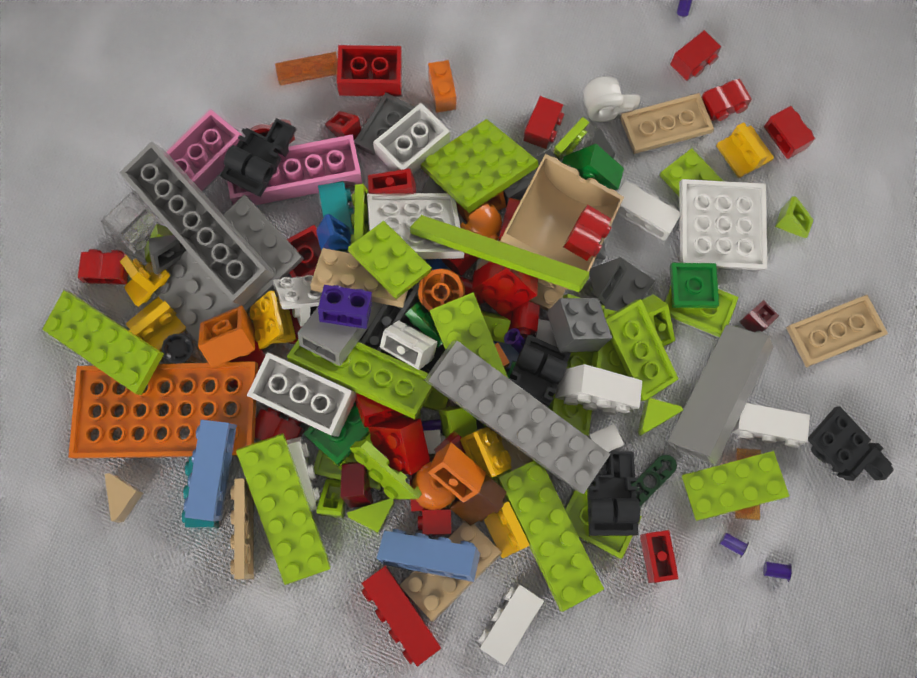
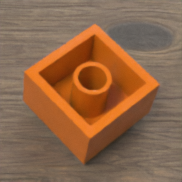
[198,305,255,368]

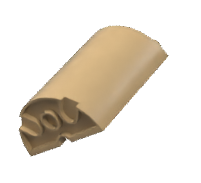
[500,154,624,290]

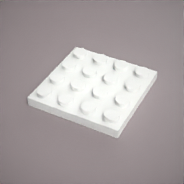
[679,179,767,270]
[367,193,464,259]

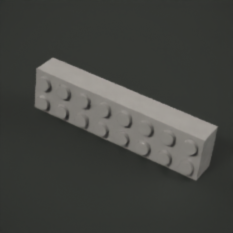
[119,141,276,306]
[424,341,610,494]

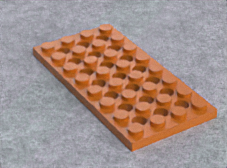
[68,362,258,459]

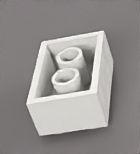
[373,103,450,174]
[555,364,642,415]

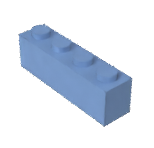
[184,420,237,521]
[377,529,480,582]

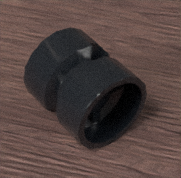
[162,334,194,364]

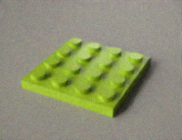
[421,119,539,213]

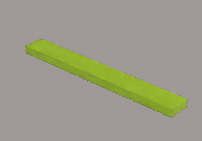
[410,215,590,292]

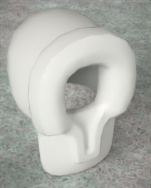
[584,76,640,122]

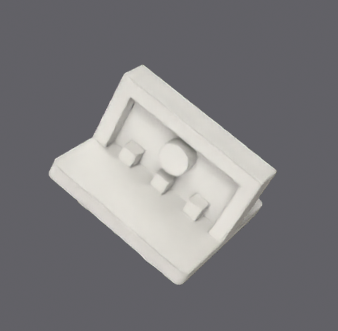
[273,275,322,326]

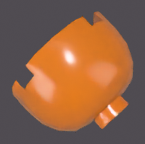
[460,203,502,240]
[418,268,465,311]
[411,462,456,510]

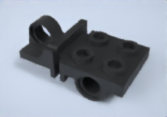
[220,118,297,197]
[510,335,571,407]
[808,406,894,481]
[587,451,640,536]

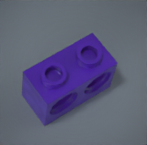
[318,285,372,329]

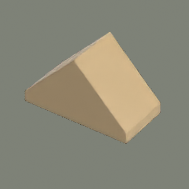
[104,473,144,523]

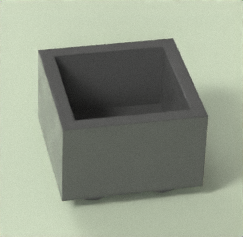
[547,298,612,353]

